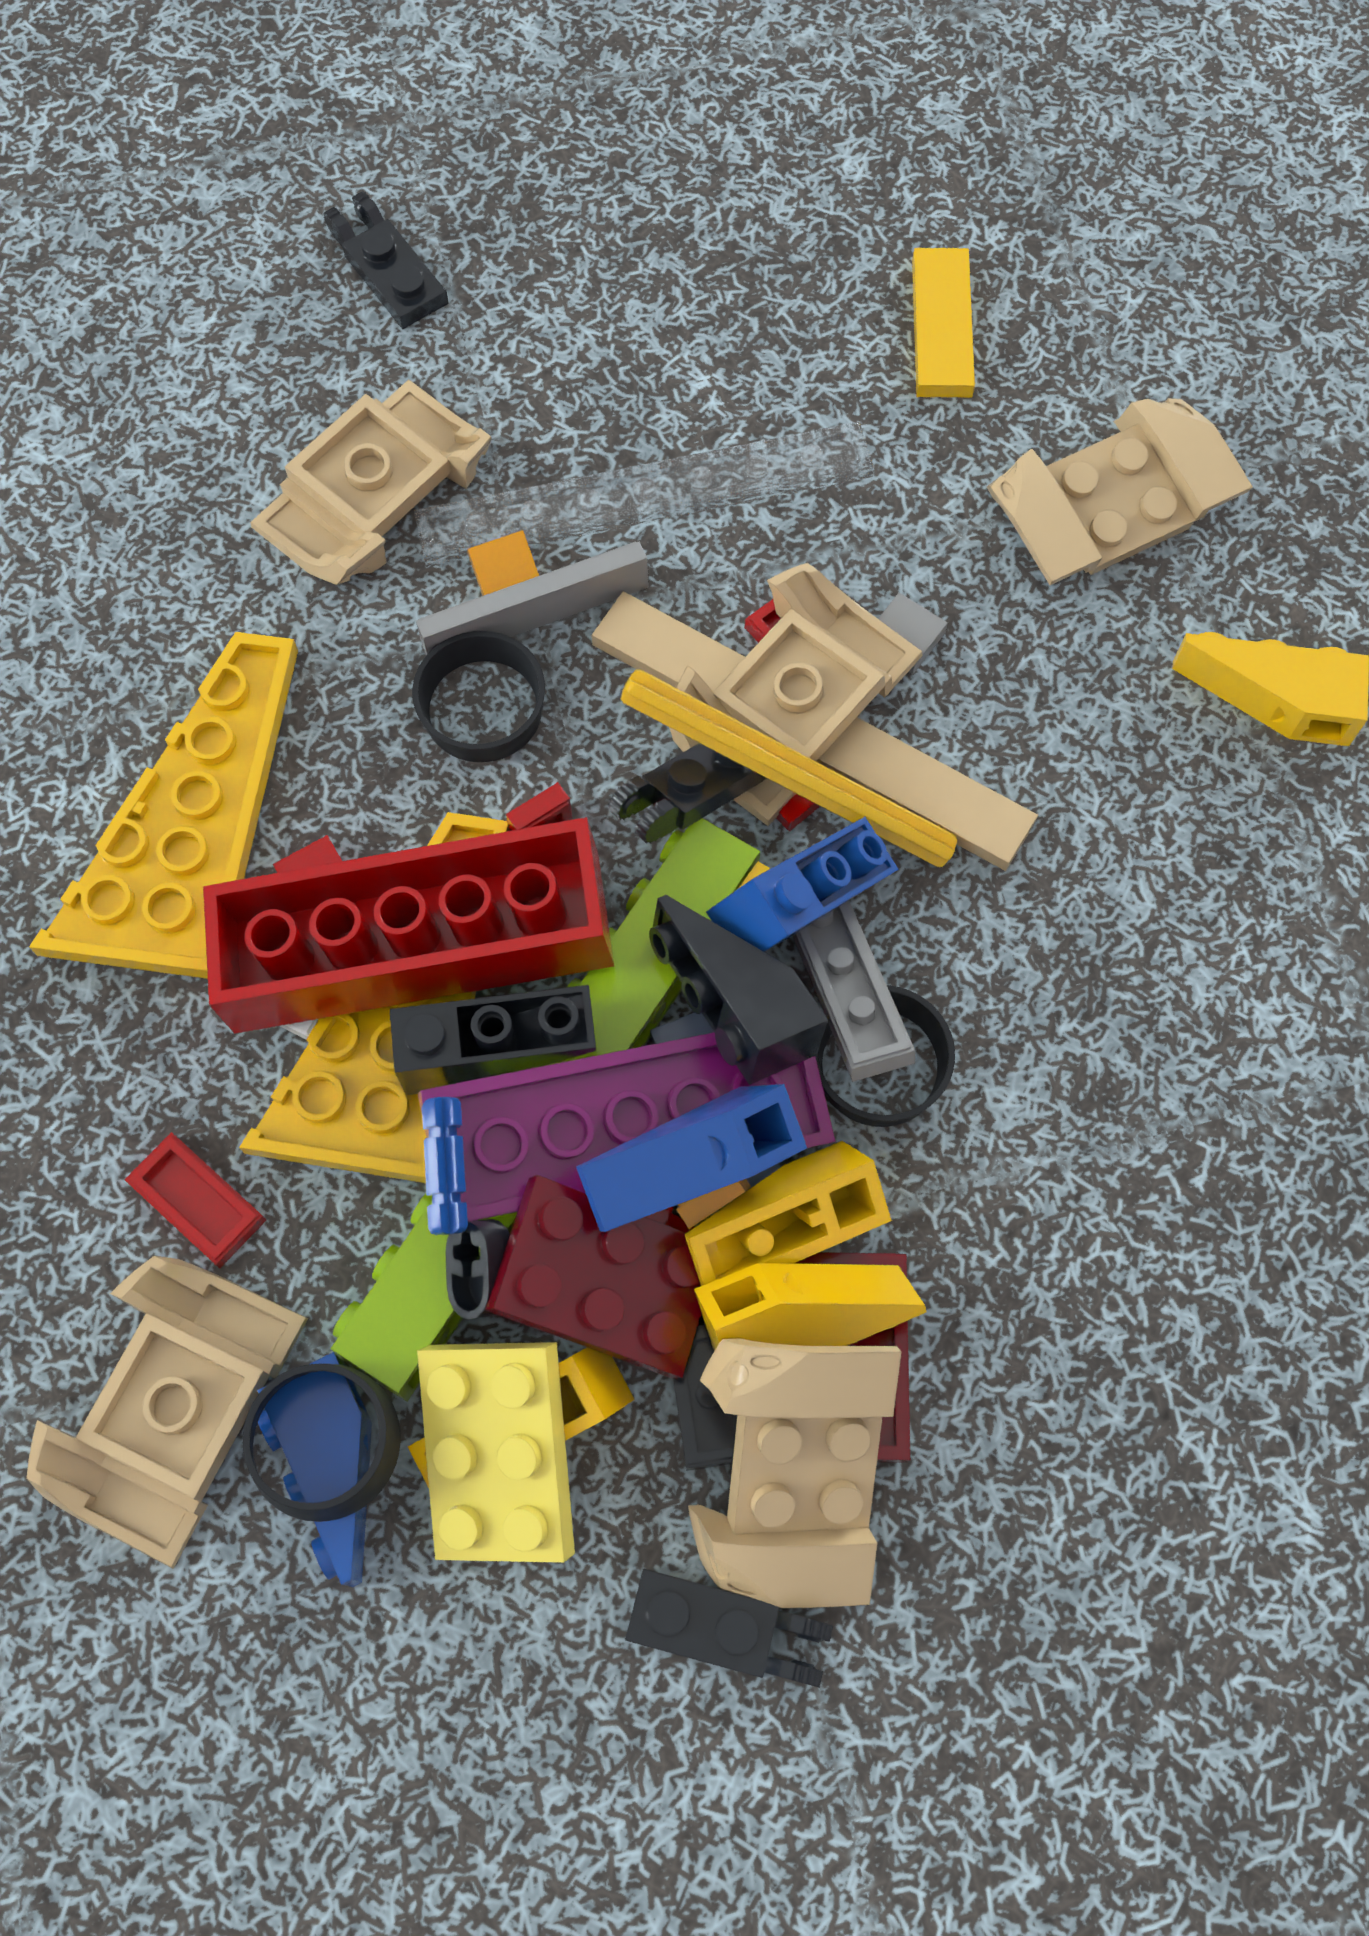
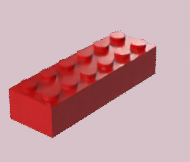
[203,817,615,1034]

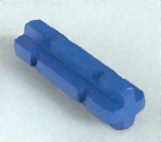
[422,1097,468,1235]

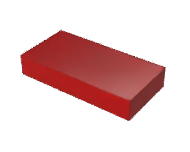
[124,1132,266,1268]

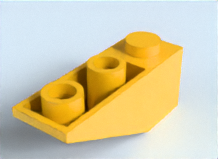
[1172,632,1369,746]
[694,1263,927,1351]

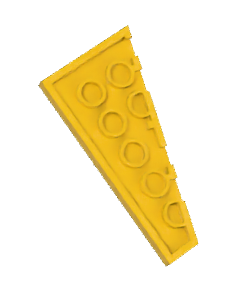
[29,632,298,979]
[239,812,509,1183]

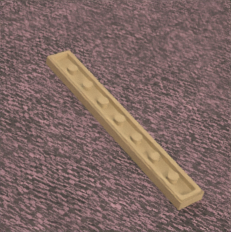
[592,591,1038,871]

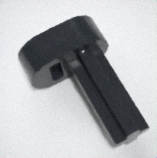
[446,1219,510,1320]

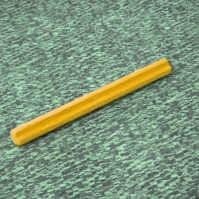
[621,669,958,867]

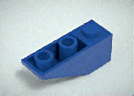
[706,817,899,952]
[576,1084,807,1232]
[257,1352,372,1588]

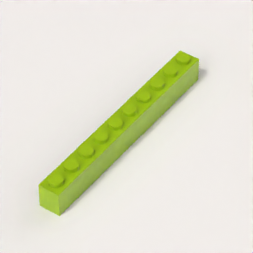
[330,818,760,1402]

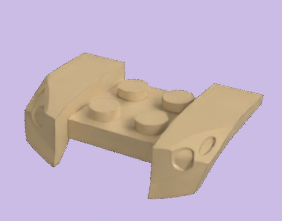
[250,379,492,585]
[987,398,1253,585]
[670,563,923,826]
[27,1256,308,1569]
[688,1338,901,1608]

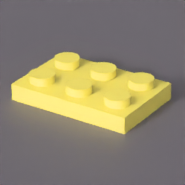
[417,1342,575,1563]

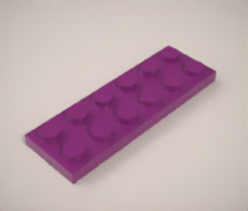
[418,1032,836,1221]

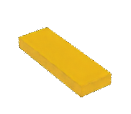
[912,248,975,398]

